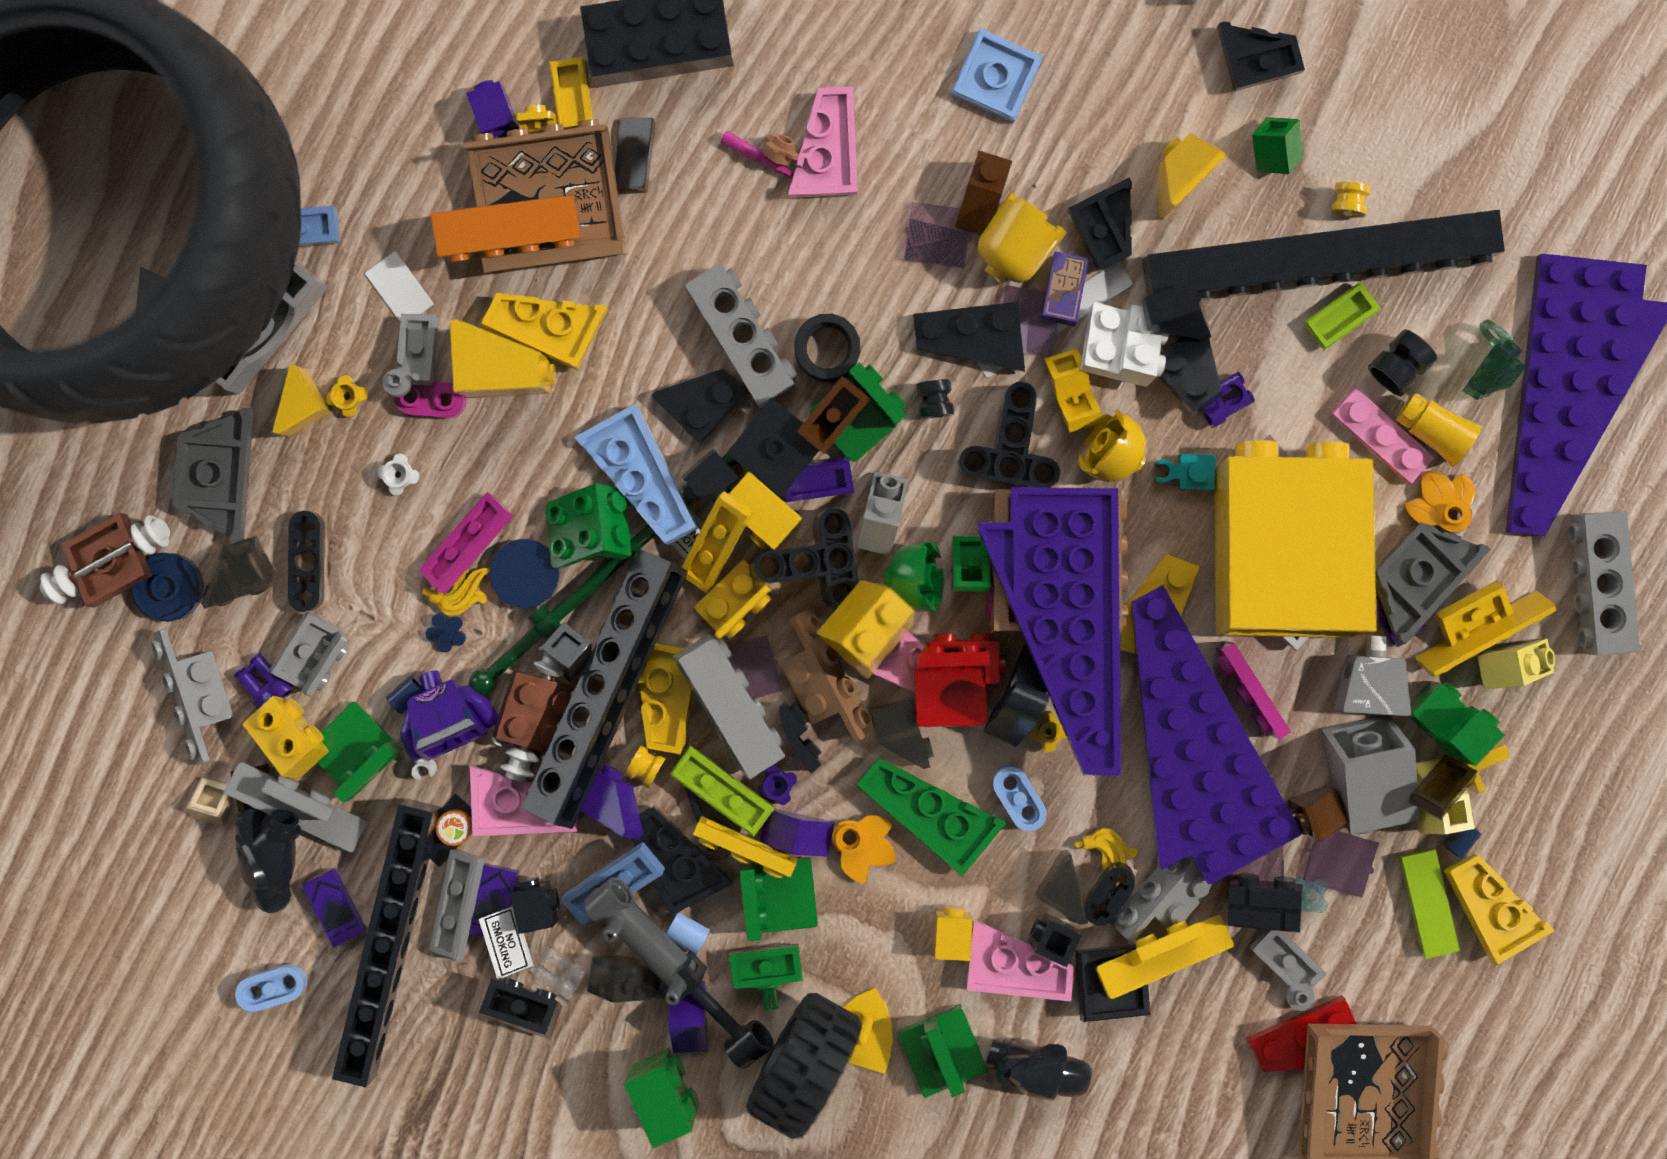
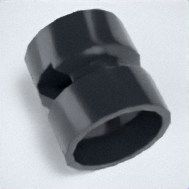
[1368,329,1437,397]

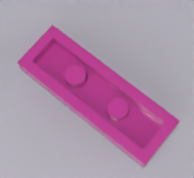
[419,492,514,595]
[1216,641,1291,740]

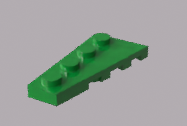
[855,758,1007,876]

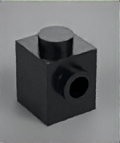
[682,449,739,506]
[510,877,560,934]
[1029,913,1082,967]

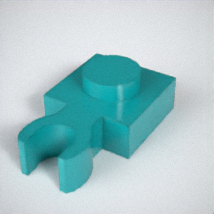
[1153,454,1216,491]

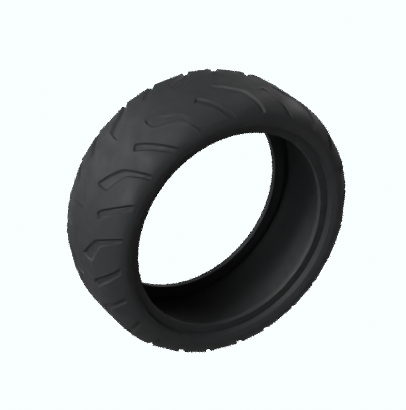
[0,0,301,423]

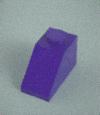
[581,765,643,839]

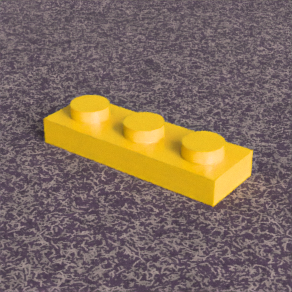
[682,491,753,593]
[693,816,797,878]

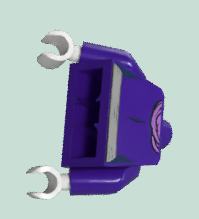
[400,670,503,780]

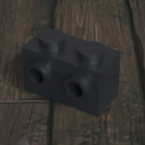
[479,977,562,1040]

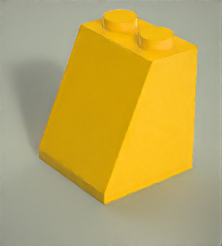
[450,319,556,398]
[816,580,914,679]

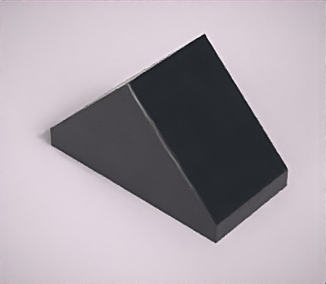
[1141,281,1212,341]

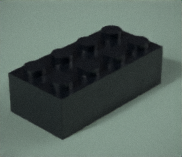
[580,0,734,88]

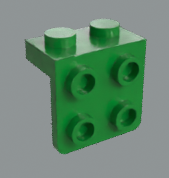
[810,362,907,462]
[545,483,632,569]

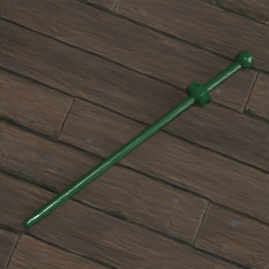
[468,453,737,696]

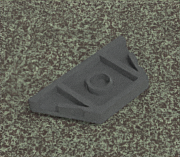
[172,408,254,543]
[1375,522,1491,645]

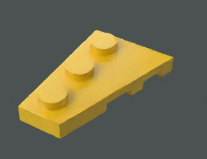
[481,293,608,371]
[1120,554,1200,655]
[638,643,694,755]
[1443,854,1555,965]

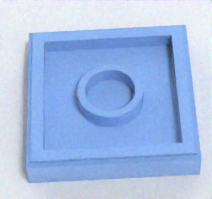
[950,28,1043,124]

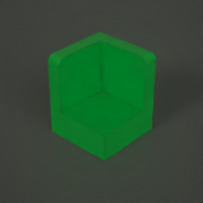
[1252,117,1303,174]

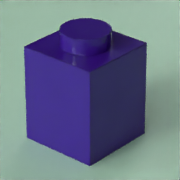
[466,80,520,138]

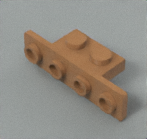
[780,608,875,742]

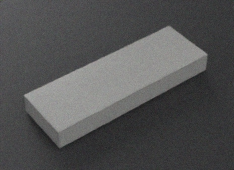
[428,849,485,961]

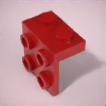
[913,645,990,727]

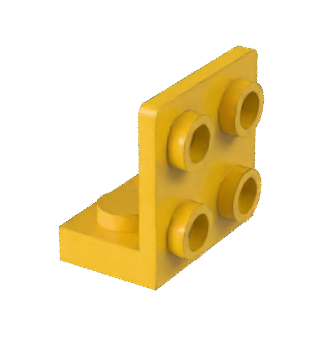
[693,559,773,640]

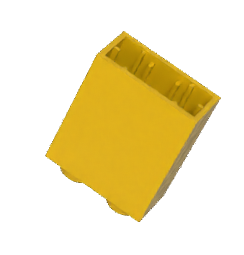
[1214,440,1376,638]

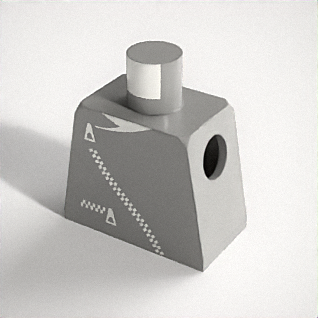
[1334,635,1411,716]

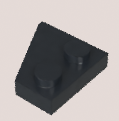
[1217,21,1305,92]
[1067,177,1132,273]

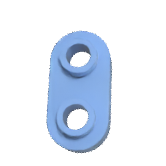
[992,765,1047,831]
[235,964,307,1012]

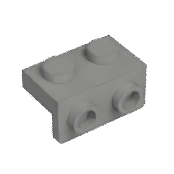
[270,610,348,698]

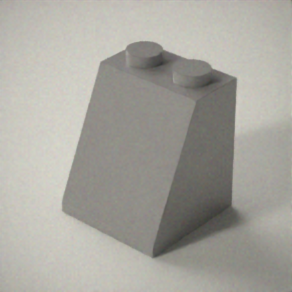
[1321,715,1420,835]

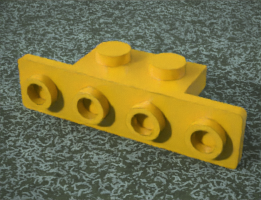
[1415,580,1556,677]
[1096,915,1234,1000]

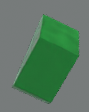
[951,536,990,592]

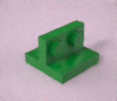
[897,1005,989,1098]

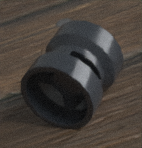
[916,379,955,419]

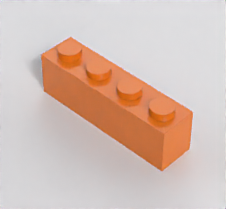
[430,195,581,262]

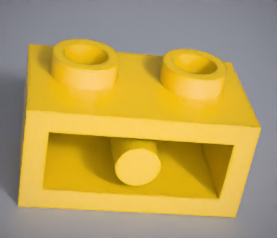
[729,472,803,551]
[242,696,329,779]

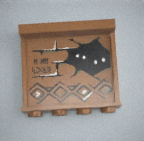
[463,119,627,273]
[1298,1024,1448,1159]

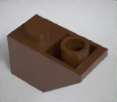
[1288,785,1348,842]

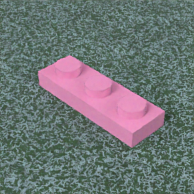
[1330,388,1435,484]

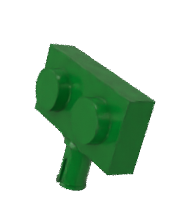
[729,943,803,1010]

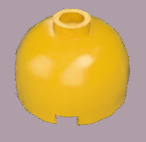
[1078,410,1146,482]

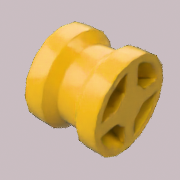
[1331,181,1371,218]
[624,745,666,789]

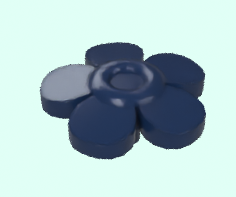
[426,613,466,652]

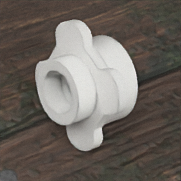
[377,454,420,495]

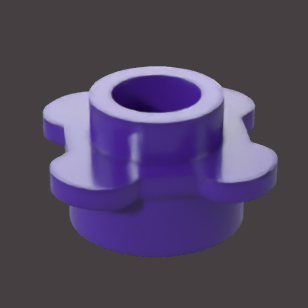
[758,765,797,805]

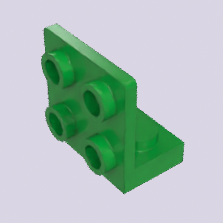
[317,701,404,803]
[740,857,818,942]

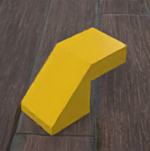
[1044,349,1103,433]

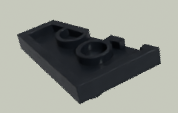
[913,302,1025,373]
[630,805,733,916]

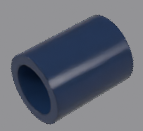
[386,675,423,714]
[1442,829,1482,859]

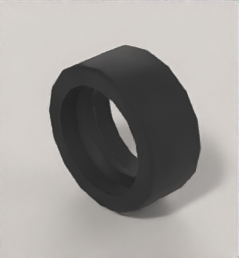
[794,313,860,382]

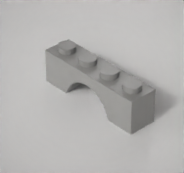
[215,262,328,394]

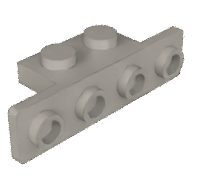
[151,628,234,766]
[224,762,368,852]
[1111,854,1219,942]

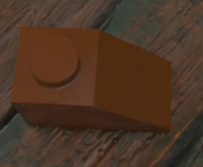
[955,150,1012,236]
[797,376,870,454]

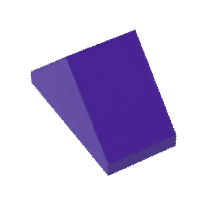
[760,809,835,857]
[668,981,708,1053]

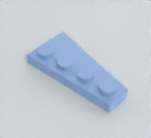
[574,404,699,545]

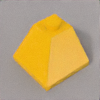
[1158,133,1227,219]

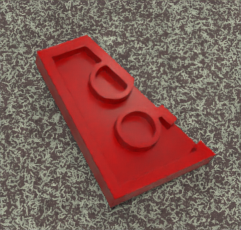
[1247,995,1357,1073]

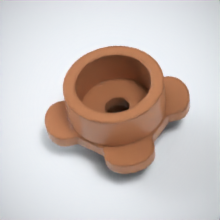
[764,134,799,165]

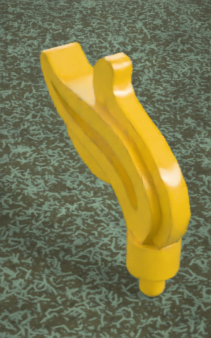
[422,568,490,616]
[1073,827,1138,883]

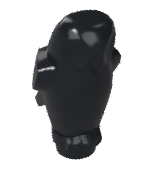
[235,808,301,913]
[985,1039,1093,1101]

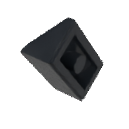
[614,117,656,192]

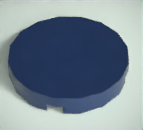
[489,539,561,609]
[131,552,204,622]

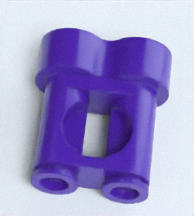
[1202,371,1255,428]
[234,653,295,710]

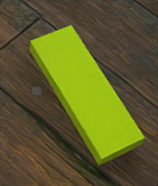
[669,746,775,837]
[1398,848,1460,959]

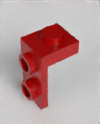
[927,633,1006,684]

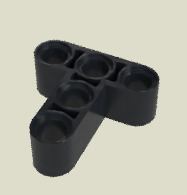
[957,381,1060,488]
[749,507,858,609]
[984,643,1049,747]

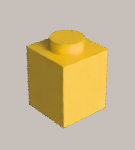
[933,906,973,961]

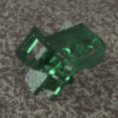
[1462,319,1526,400]

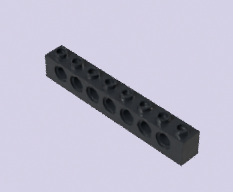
[521,549,688,829]
[332,799,442,1088]

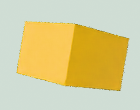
[272,364,331,436]

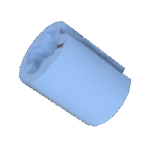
[666,912,710,955]

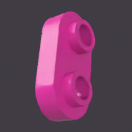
[394,381,467,419]

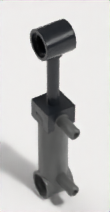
[584,877,774,1069]

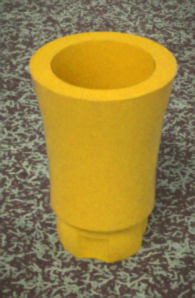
[1395,393,1482,467]

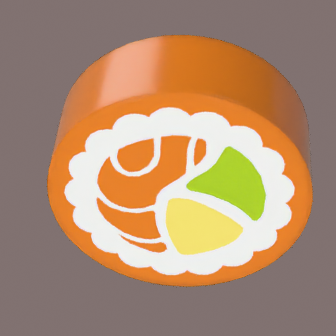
[436,809,472,846]

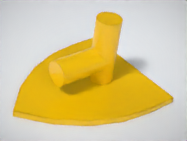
[843,987,893,1074]

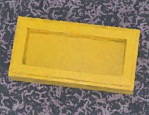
[549,57,593,129]

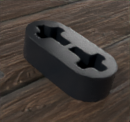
[1084,862,1135,925]

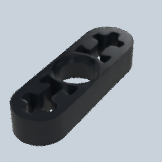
[288,511,325,612]

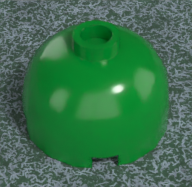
[884,542,944,612]

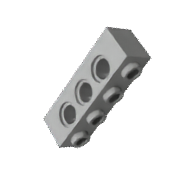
[685,263,797,408]
[1568,511,1640,656]

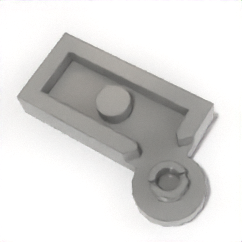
[382,313,439,398]
[1249,930,1327,1011]

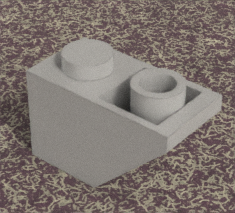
[856,472,908,556]

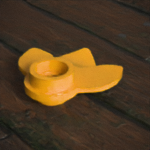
[1404,471,1475,533]
[832,815,897,884]

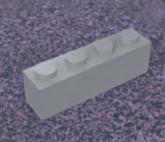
[672,634,785,779]

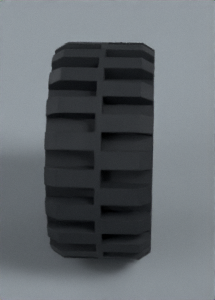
[746,993,862,1139]

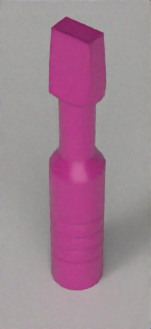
[720,130,793,179]

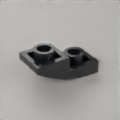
[779,701,822,774]

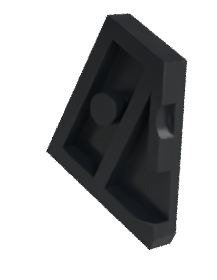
[1158,336,1222,417]
[651,369,748,443]

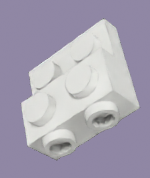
[1080,302,1169,387]

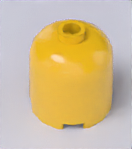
[978,192,1067,283]

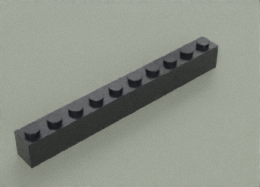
[1142,209,1505,301]

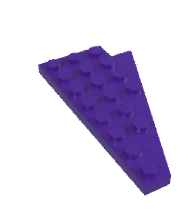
[1505,253,1667,536]
[977,487,1121,775]
[1131,585,1303,885]

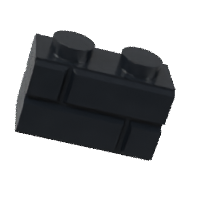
[1228,873,1303,933]

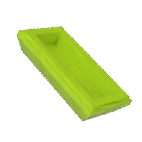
[1304,281,1381,351]

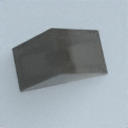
[1035,849,1088,925]

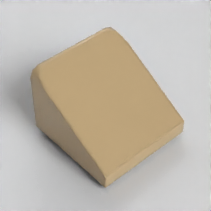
[187,777,233,826]

